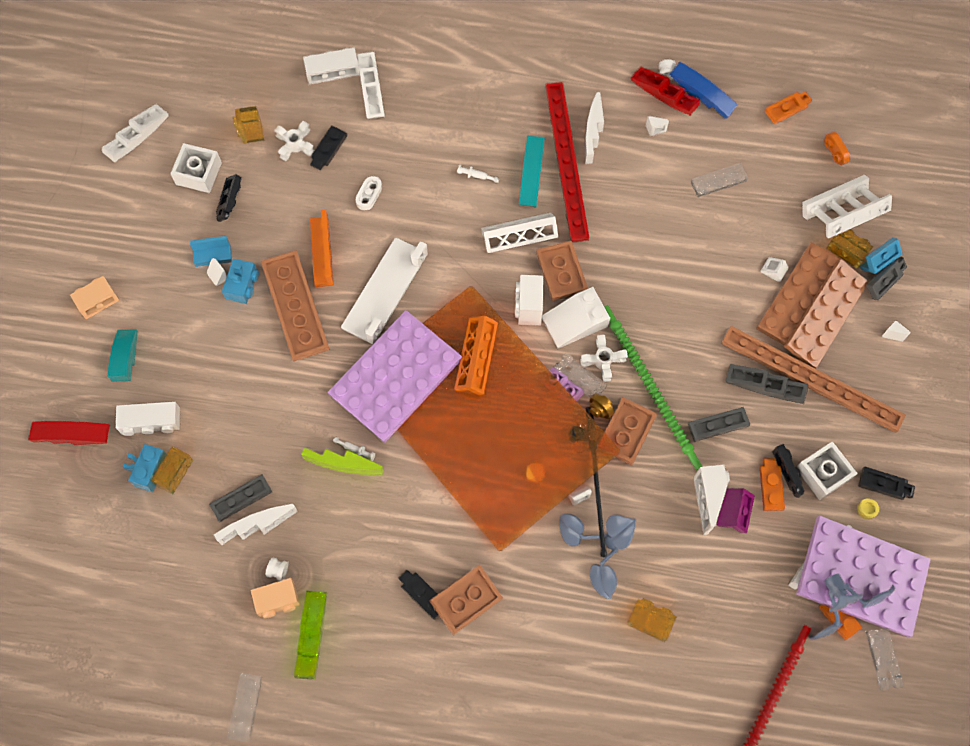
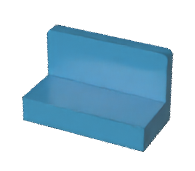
[190,236,232,267]
[860,237,903,274]

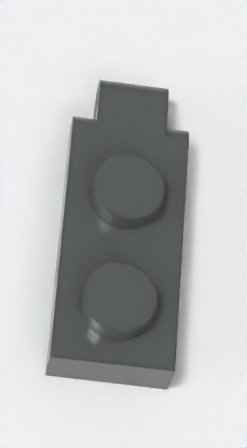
[867,257,907,300]

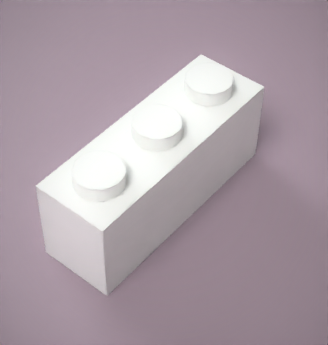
[303,47,360,84]
[116,402,180,436]

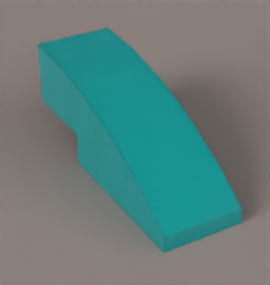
[107,329,138,382]

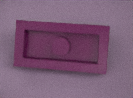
[716,488,755,533]

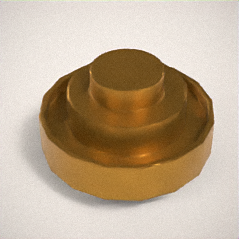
[589,393,614,419]

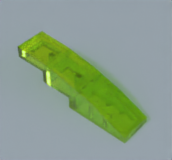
[294,591,327,680]

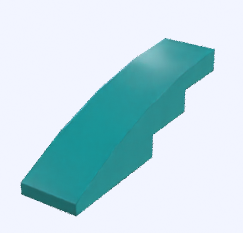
[519,135,545,207]

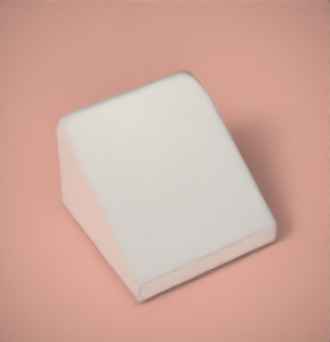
[646,116,669,136]
[761,257,788,282]
[207,258,227,286]
[882,321,911,342]
[567,485,592,505]

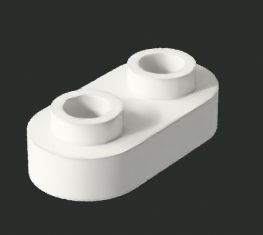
[356,176,382,210]

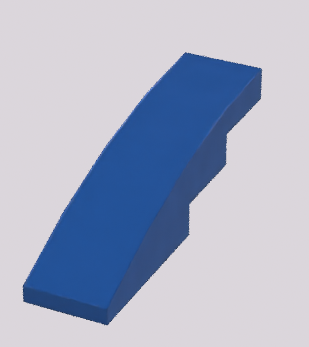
[669,62,737,119]

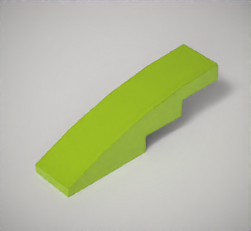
[301,448,384,475]

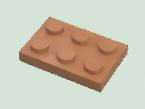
[536,241,588,301]
[597,397,657,465]
[429,565,503,635]

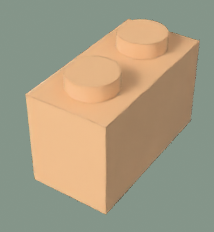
[70,276,119,319]
[251,578,300,619]

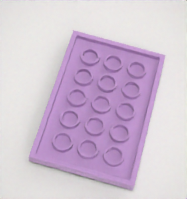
[327,310,462,443]
[796,516,931,637]

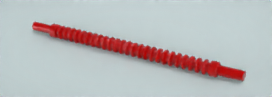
[743,625,811,746]

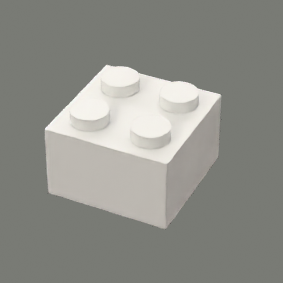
[171,143,222,193]
[515,275,543,326]
[797,441,858,500]

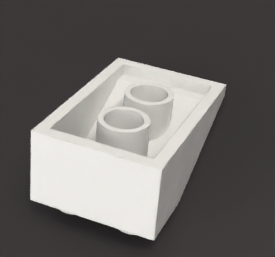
[542,287,610,349]
[693,465,730,535]

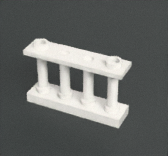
[803,175,892,238]

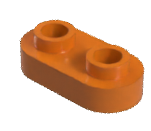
[824,132,850,165]

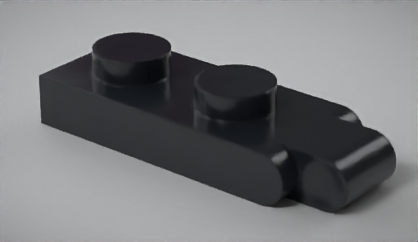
[310,125,347,170]
[216,174,242,222]
[772,444,804,498]
[858,466,915,500]
[398,570,439,620]

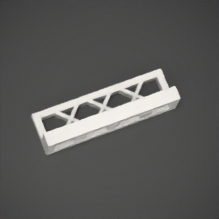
[481,213,558,253]

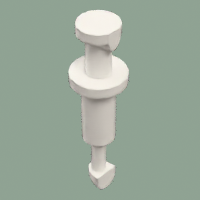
[457,164,499,183]
[333,437,375,461]

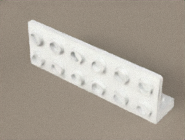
[341,238,428,344]

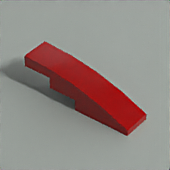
[631,67,700,116]
[28,421,110,445]

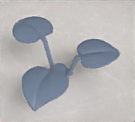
[559,514,636,599]
[808,573,895,640]

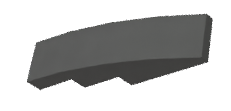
[726,364,808,404]

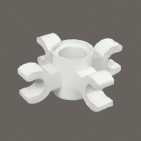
[274,121,314,161]
[580,335,628,382]

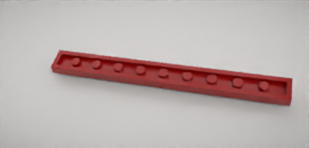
[545,82,589,242]

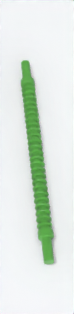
[604,305,703,471]

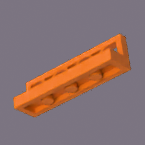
[310,210,334,287]
[454,315,498,395]

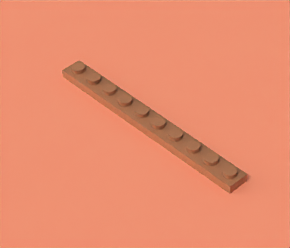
[721,326,906,433]

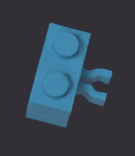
[222,259,259,304]
[123,444,169,492]

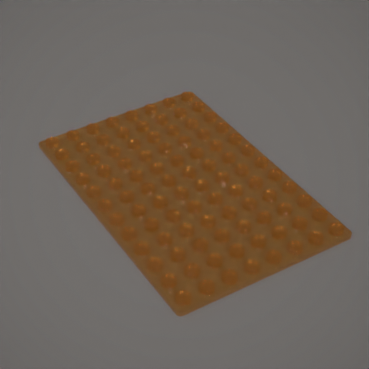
[397,286,620,551]

